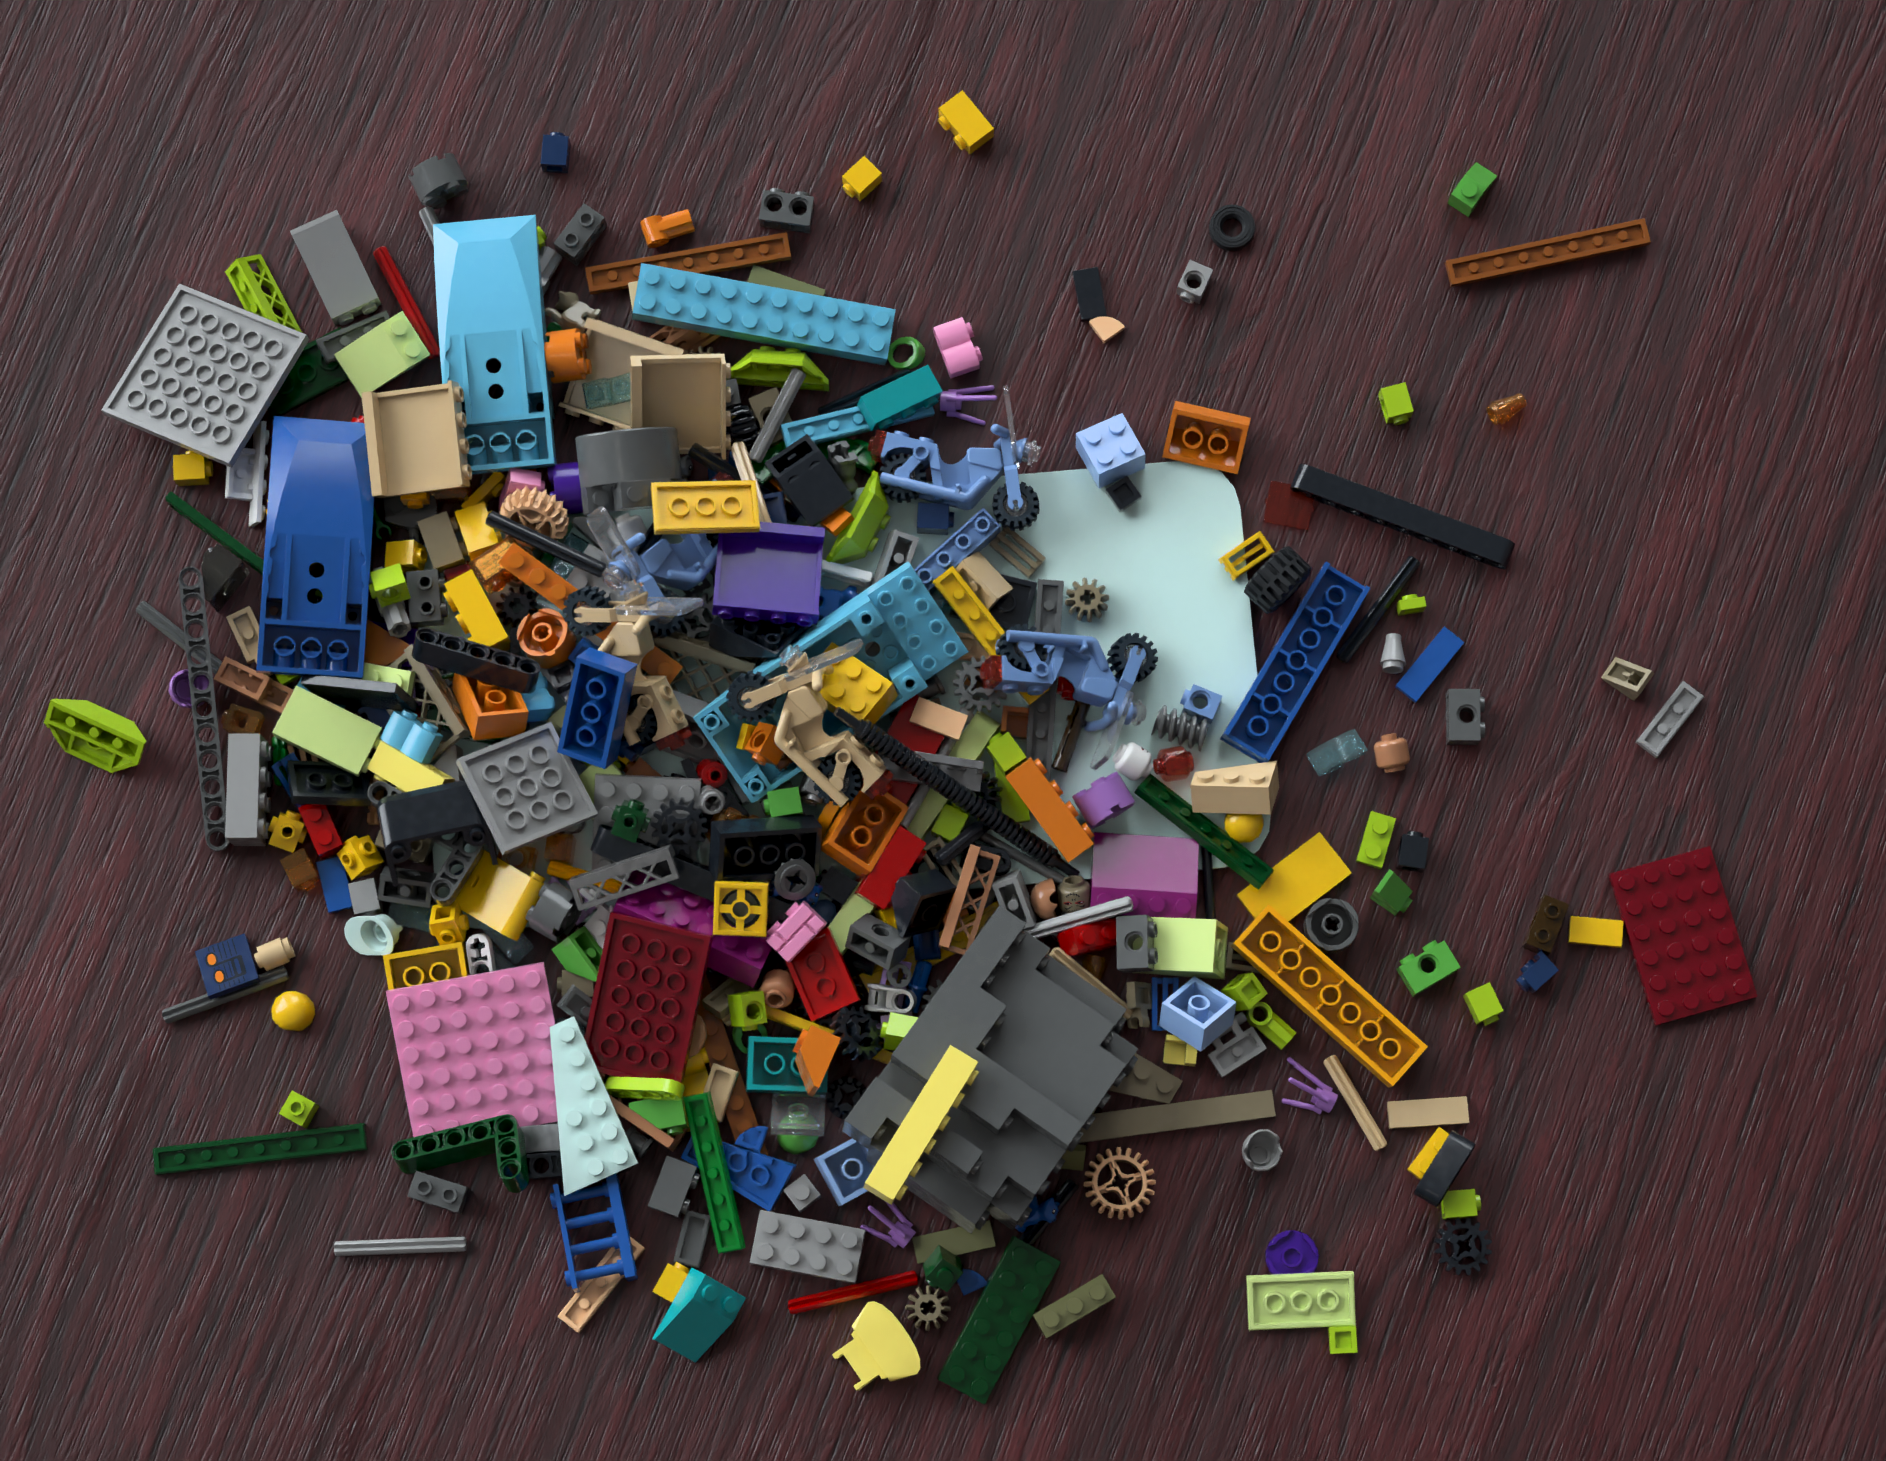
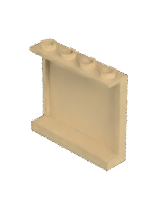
[559,317,689,430]
[630,354,731,460]
[361,380,472,498]

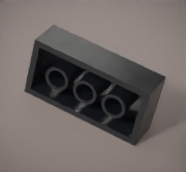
[708,815,823,881]

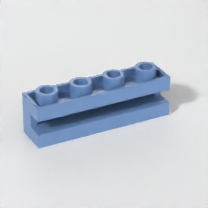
[914,508,1001,595]

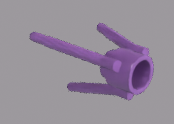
[940,385,997,426]
[1282,1057,1338,1114]
[860,1201,916,1248]

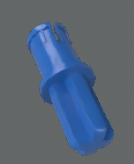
[902,960,932,1013]

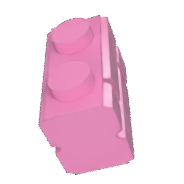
[766,901,827,963]

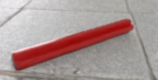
[373,246,440,360]
[788,1270,918,1314]

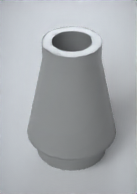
[1380,633,1406,674]
[699,785,725,814]

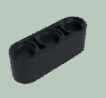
[1413,1130,1476,1208]

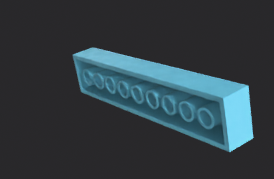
[632,263,896,365]

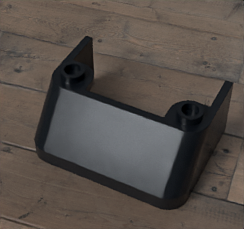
[377,780,498,887]

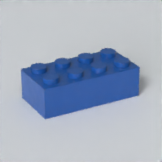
[557,647,638,769]

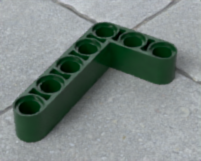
[391,1114,529,1193]

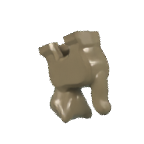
[545,291,601,334]

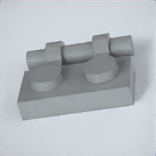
[1207,1012,1267,1078]

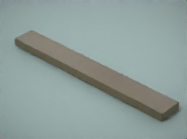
[1079,1090,1276,1143]

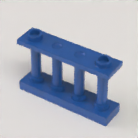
[550,1173,638,1293]

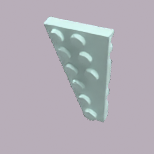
[550,1016,638,1196]

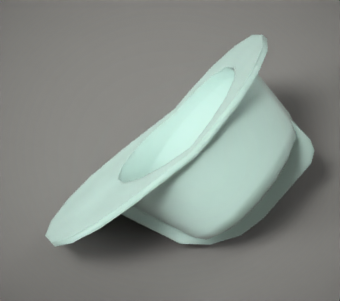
[344,914,403,955]

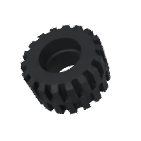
[1244,546,1312,614]

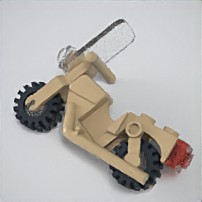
[563,579,704,751]
[726,639,894,807]

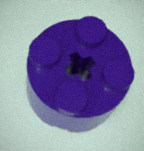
[548,462,583,515]

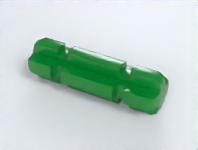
[271,736,288,786]

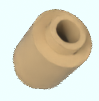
[254,937,295,971]

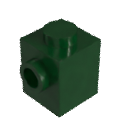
[923,1245,963,1292]

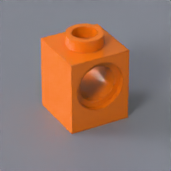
[744,722,784,766]

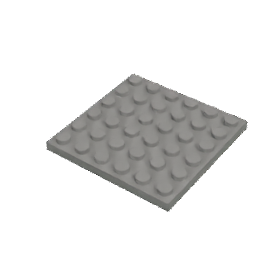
[101,284,310,468]

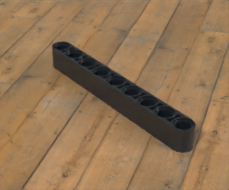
[1290,464,1515,569]
[590,824,818,925]

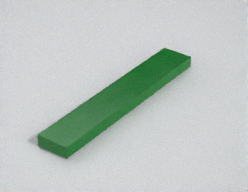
[683,1091,746,1254]

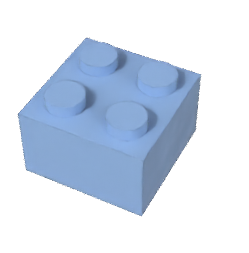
[1076,413,1146,489]
[1159,976,1236,1052]
[813,1138,875,1206]

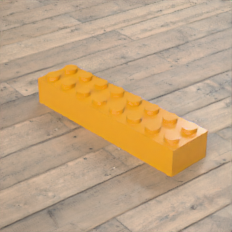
[1231,904,1428,1088]

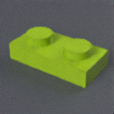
[1356,811,1396,869]

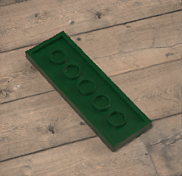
[937,1236,1061,1405]

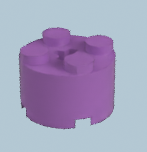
[1072,771,1135,829]

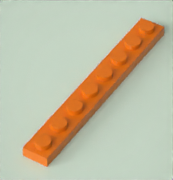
[498,542,683,684]

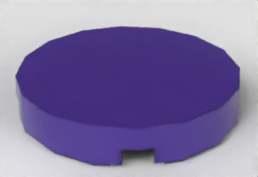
[1265,1230,1318,1274]

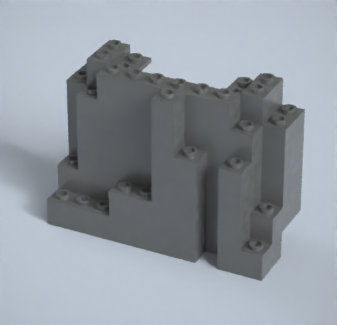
[842,905,1138,1234]

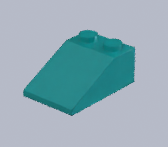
[652,1268,746,1363]

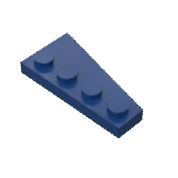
[681,1136,797,1212]

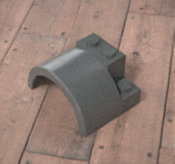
[575,427,687,515]

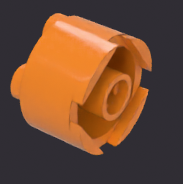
[544,328,592,383]
[517,608,577,669]

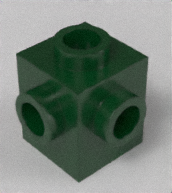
[610,799,651,843]

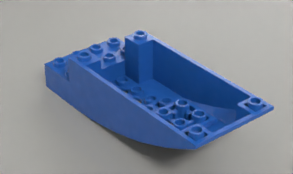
[256,416,374,680]

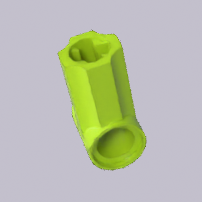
[1246,1002,1297,1050]

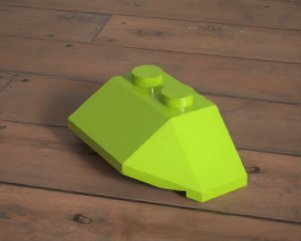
[726,346,829,391]
[825,470,891,564]
[44,699,147,773]

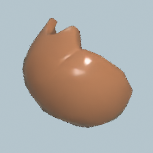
[1030,878,1057,920]

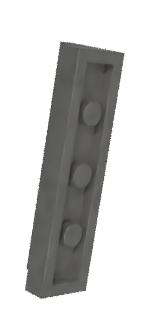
[878,751,984,794]
[568,844,680,911]

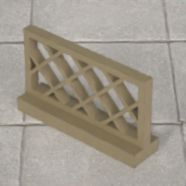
[646,631,760,703]
[386,644,471,763]

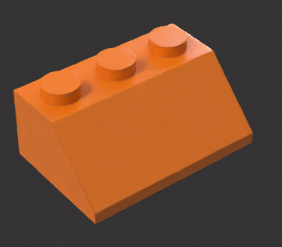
[1162,401,1251,474]

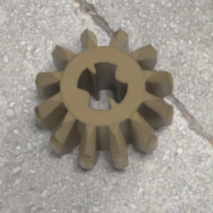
[1065,578,1109,622]
[905,1285,951,1331]

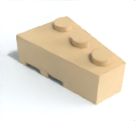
[1190,761,1279,815]

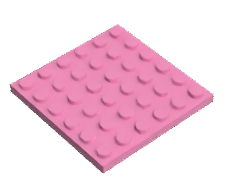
[386,962,558,1137]

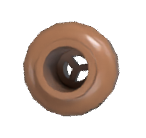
[1374,733,1410,773]
[760,969,796,1008]

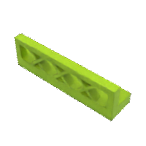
[225,254,302,333]

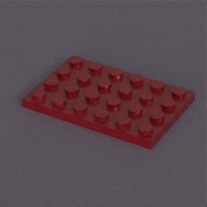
[1608,846,1758,1026]
[584,911,714,1084]

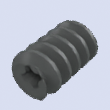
[1151,705,1209,752]

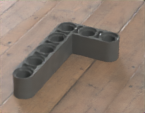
[368,781,484,906]

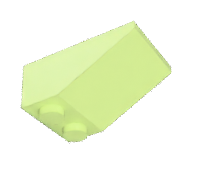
[334,311,430,398]

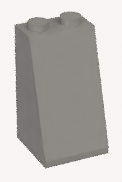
[290,210,382,326]

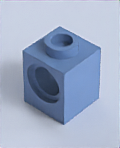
[1180,684,1222,724]

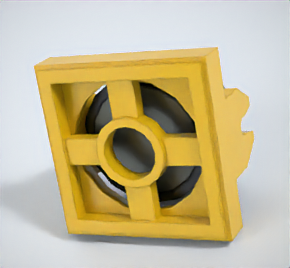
[713,881,769,937]

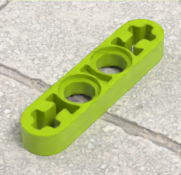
[605,1076,685,1101]

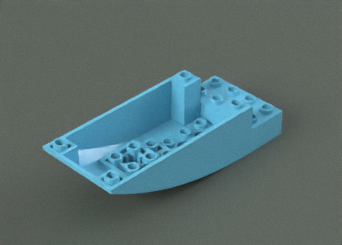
[433,215,557,474]
[693,561,968,803]

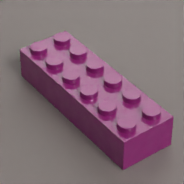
[613,870,773,988]

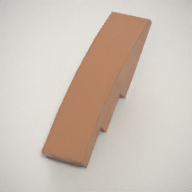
[214,656,294,715]

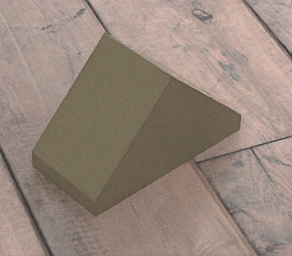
[1601,657,1654,701]

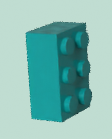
[746,1036,828,1095]

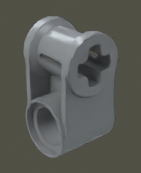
[864,983,917,1013]

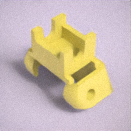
[832,1301,921,1391]

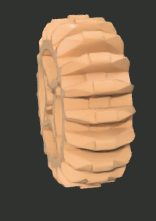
[500,486,569,552]
[1084,1147,1156,1220]

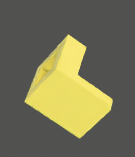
[1163,1035,1197,1067]

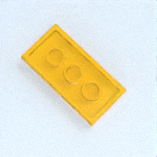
[650,480,760,535]
[1236,832,1352,922]

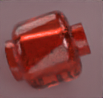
[1153,746,1194,782]

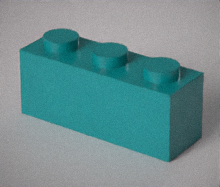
[857,365,943,431]

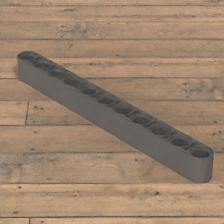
[178,566,229,852]

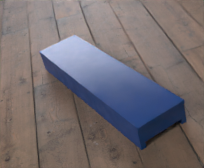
[1220,562,1370,763]

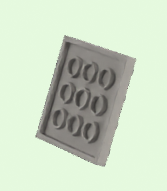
[456,722,598,855]
[592,773,701,880]

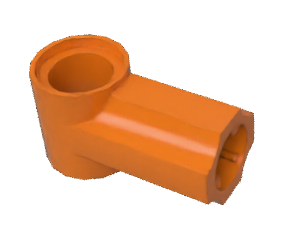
[640,209,695,248]

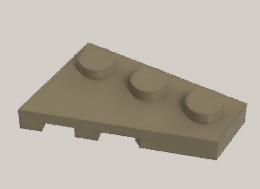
[1109,1053,1183,1104]

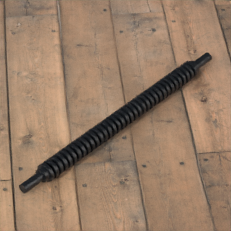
[833,707,1080,876]

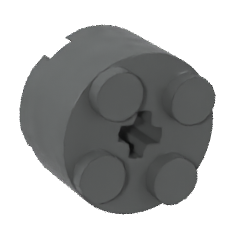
[408,153,469,209]
[525,882,585,943]
[1303,898,1359,955]

